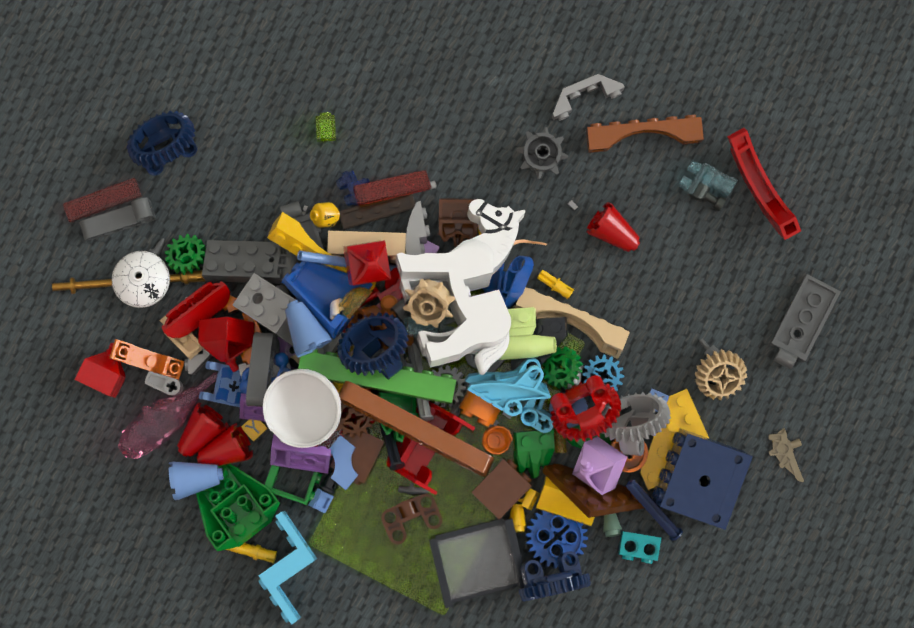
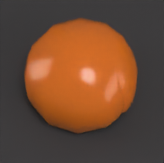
[482,425,513,455]

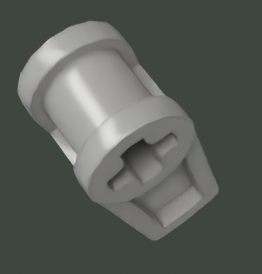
[145,371,184,396]

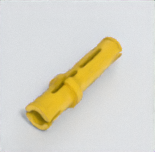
[226,543,277,563]

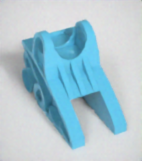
[465,358,553,433]

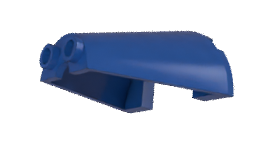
[281,261,373,339]

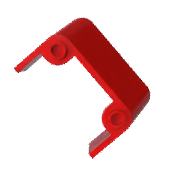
[387,401,475,495]

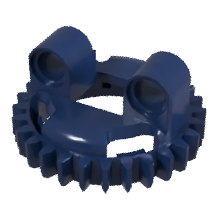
[127,111,197,175]
[337,312,409,380]
[519,551,591,601]

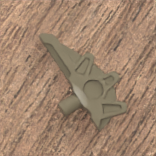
[768,428,804,482]

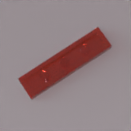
[353,170,431,206]
[63,178,142,222]

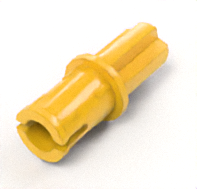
[537,270,574,299]

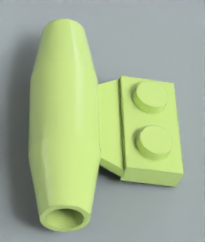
[499,307,557,360]

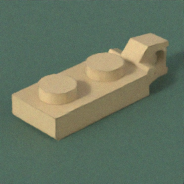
[160,316,203,360]

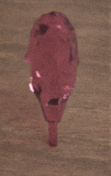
[118,372,217,458]

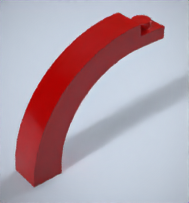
[727,128,801,240]

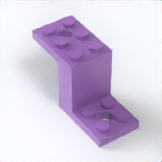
[240,393,331,474]

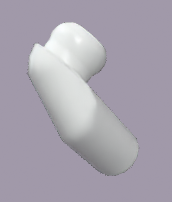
[330,297,350,320]

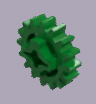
[165,234,206,275]
[543,346,583,389]

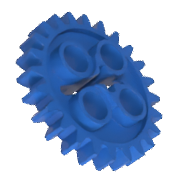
[525,510,588,569]

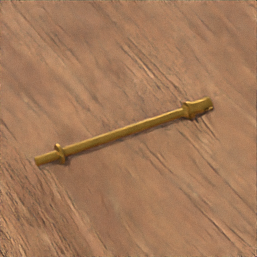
[52,270,206,294]

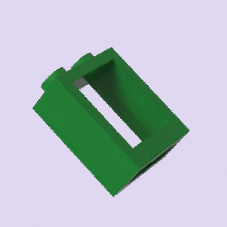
[265,465,323,505]

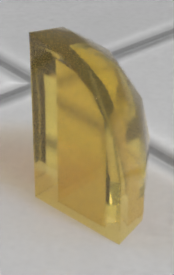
[339,287,372,319]

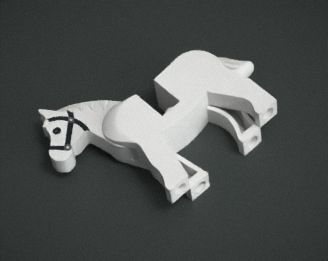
[395,199,525,375]

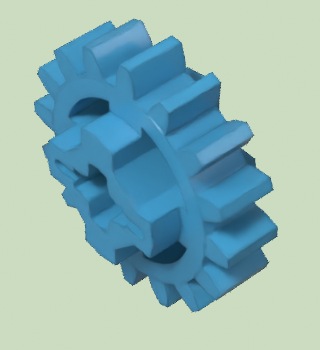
[582,354,624,391]

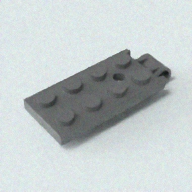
[770,274,841,370]

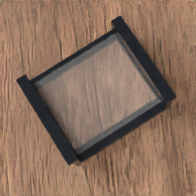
[429,517,525,608]

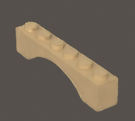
[514,287,630,359]

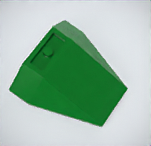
[196,464,280,552]

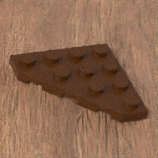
[543,464,644,518]

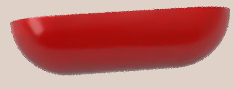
[162,281,230,338]

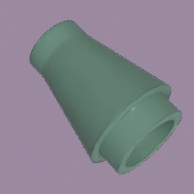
[603,513,622,537]

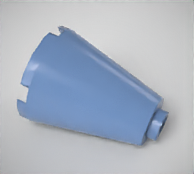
[285,300,332,357]
[169,461,223,500]

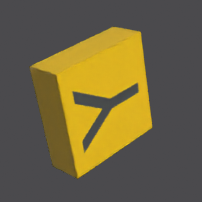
[241,419,268,442]

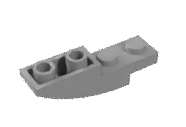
[406,201,430,255]

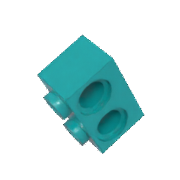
[618,531,661,564]

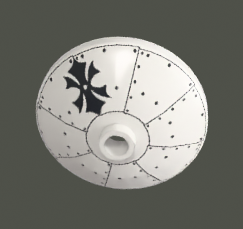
[112,251,170,308]

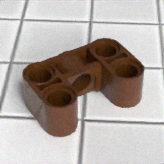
[381,493,442,545]

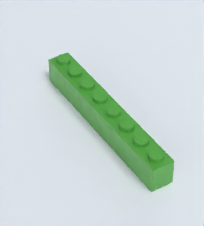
[298,349,456,404]

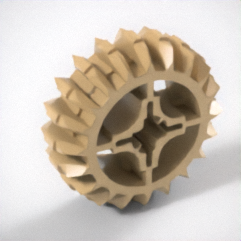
[695,349,747,400]

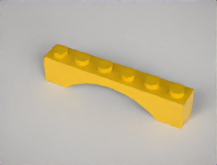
[267,212,376,294]

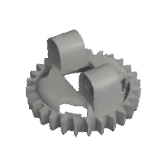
[602,392,671,456]

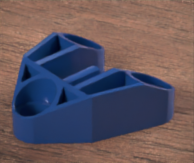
[482,256,534,309]

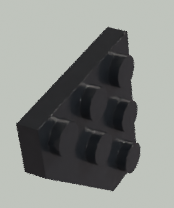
[511,317,568,371]

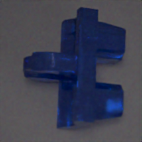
[336,171,370,206]

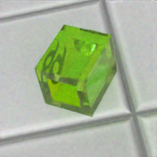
[316,112,337,142]

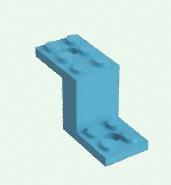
[258,511,317,624]

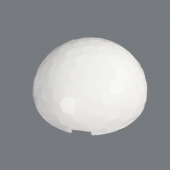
[263,369,341,448]

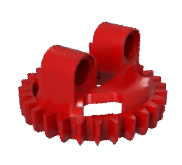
[550,375,621,442]

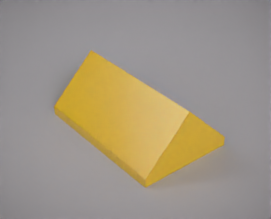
[536,476,595,526]

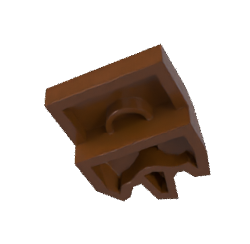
[439,198,477,247]

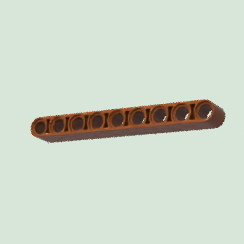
[339,381,494,477]

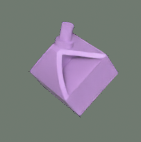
[572,437,627,495]

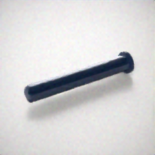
[626,479,683,541]

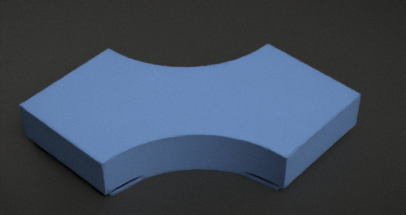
[329,435,358,490]

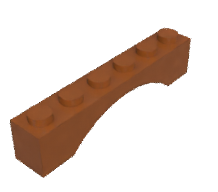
[586,115,704,153]

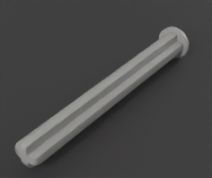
[407,343,434,422]

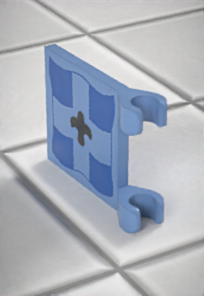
[199,361,244,407]

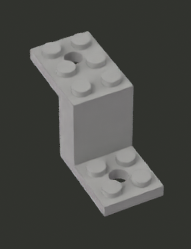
[233,273,343,354]

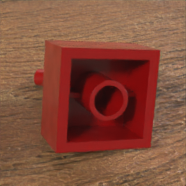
[343,240,391,286]
[198,317,254,372]
[74,343,126,398]

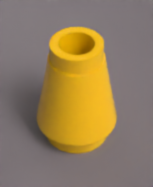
[509,504,527,533]

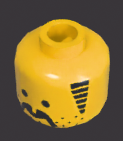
[310,202,340,228]

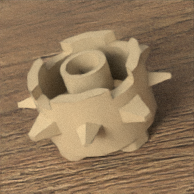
[403,279,455,328]

